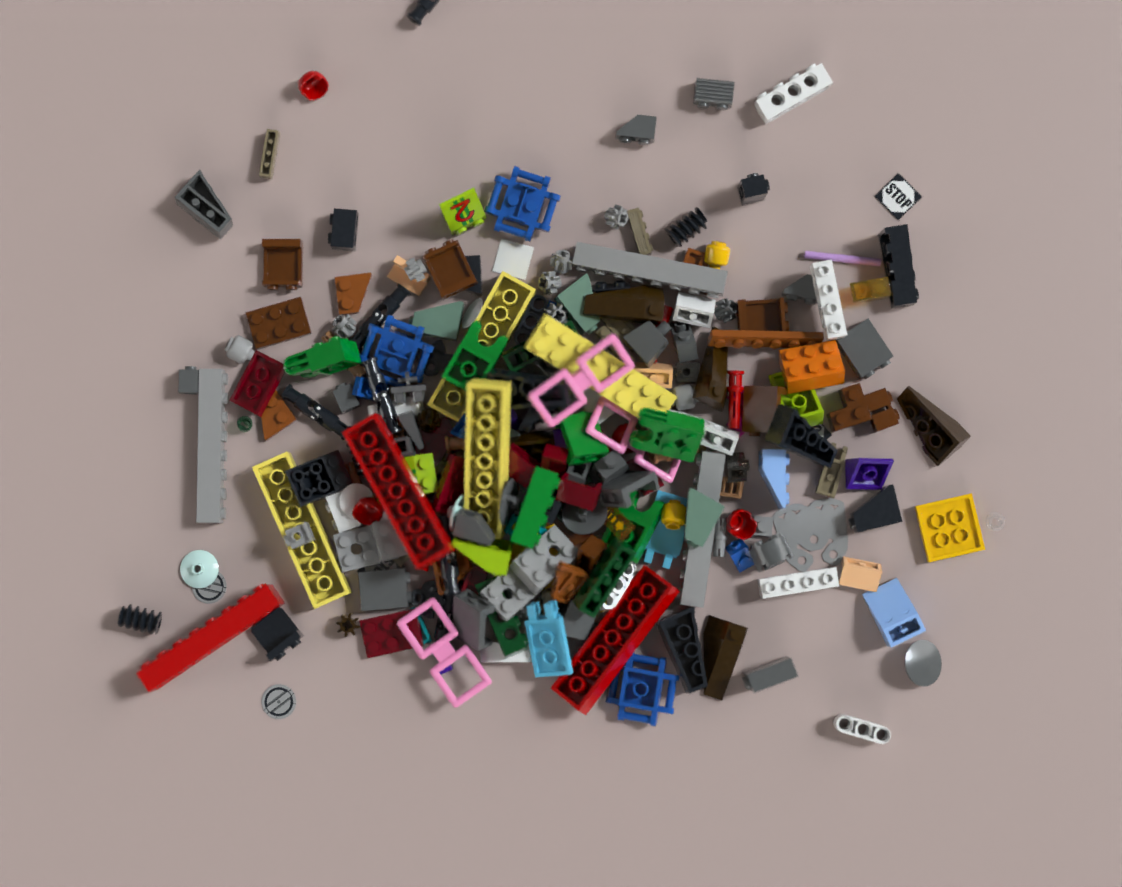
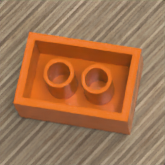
[779,340,845,394]

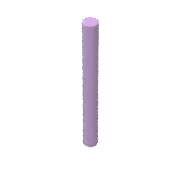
[804,251,881,266]

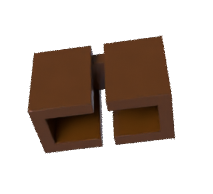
[864,388,900,433]
[575,535,608,575]

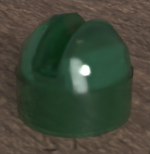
[237,416,253,432]

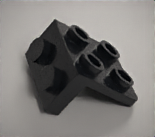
[251,607,304,661]

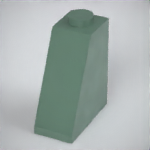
[554,273,600,335]
[409,301,464,341]
[684,487,725,548]

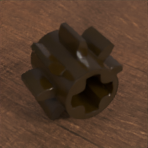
[416,408,441,432]
[336,613,360,637]

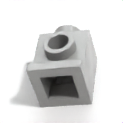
[283,522,315,549]

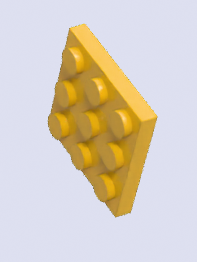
[914,493,985,562]

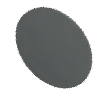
[499,479,522,525]
[562,498,607,535]
[905,640,942,687]

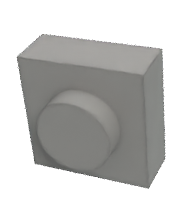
[753,516,773,537]

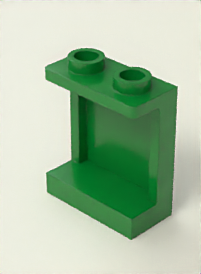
[555,411,609,465]

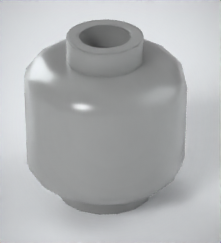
[225,335,255,364]
[672,384,698,411]

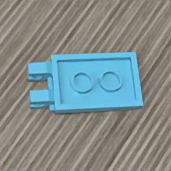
[643,490,687,569]
[524,600,573,677]

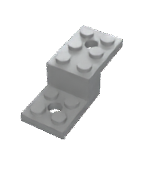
[333,519,408,573]
[480,525,578,622]

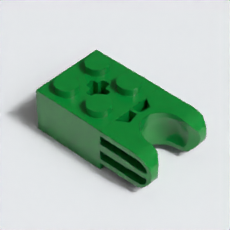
[442,320,508,392]
[283,336,361,378]
[629,408,704,463]
[601,490,665,564]

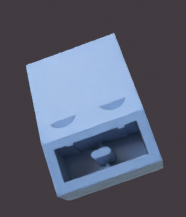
[758,449,789,509]
[862,578,926,648]

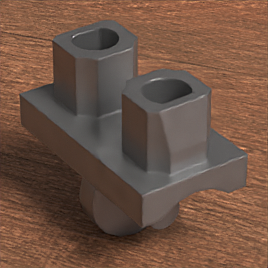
[391,371,426,404]

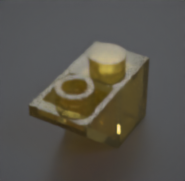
[850,277,891,302]

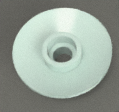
[447,495,464,532]
[180,550,219,588]

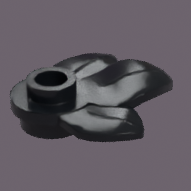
[417,340,454,376]
[412,580,446,619]

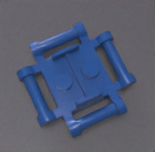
[484,166,561,242]
[359,314,434,387]
[605,652,680,727]

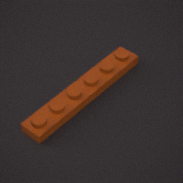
[707,330,824,349]

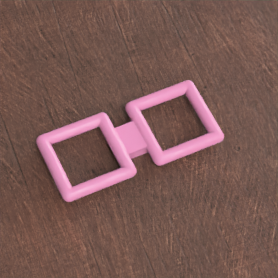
[528,334,635,428]
[585,396,681,483]
[397,597,492,708]

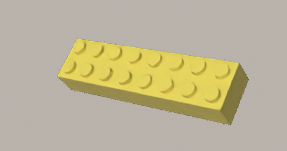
[427,271,536,422]
[524,313,677,418]
[464,378,511,539]
[252,451,352,609]

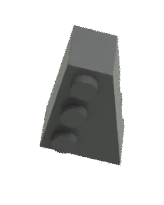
[175,169,233,239]

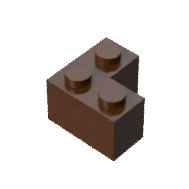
[826,383,872,433]

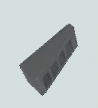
[397,410,424,450]

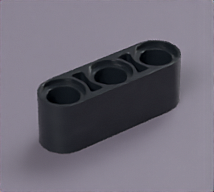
[514,295,548,345]

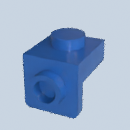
[725,539,754,573]

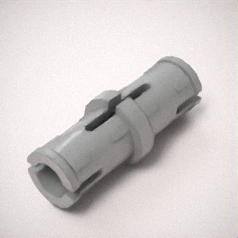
[713,518,728,557]

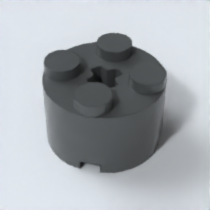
[749,533,794,573]

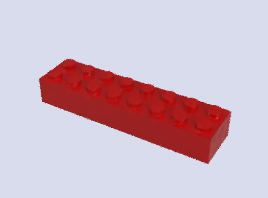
[342,413,455,570]
[550,564,680,715]
[136,583,285,693]

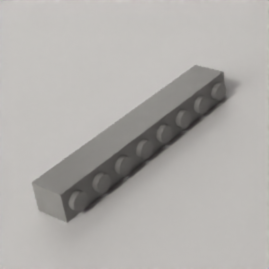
[572,242,728,298]
[196,369,228,523]
[677,451,726,608]

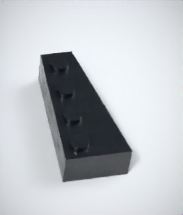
[878,224,919,309]
[487,368,574,409]
[764,404,838,468]
[656,607,707,694]

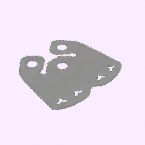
[772,498,848,572]

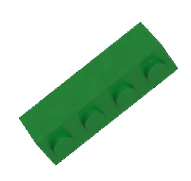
[510,466,561,549]

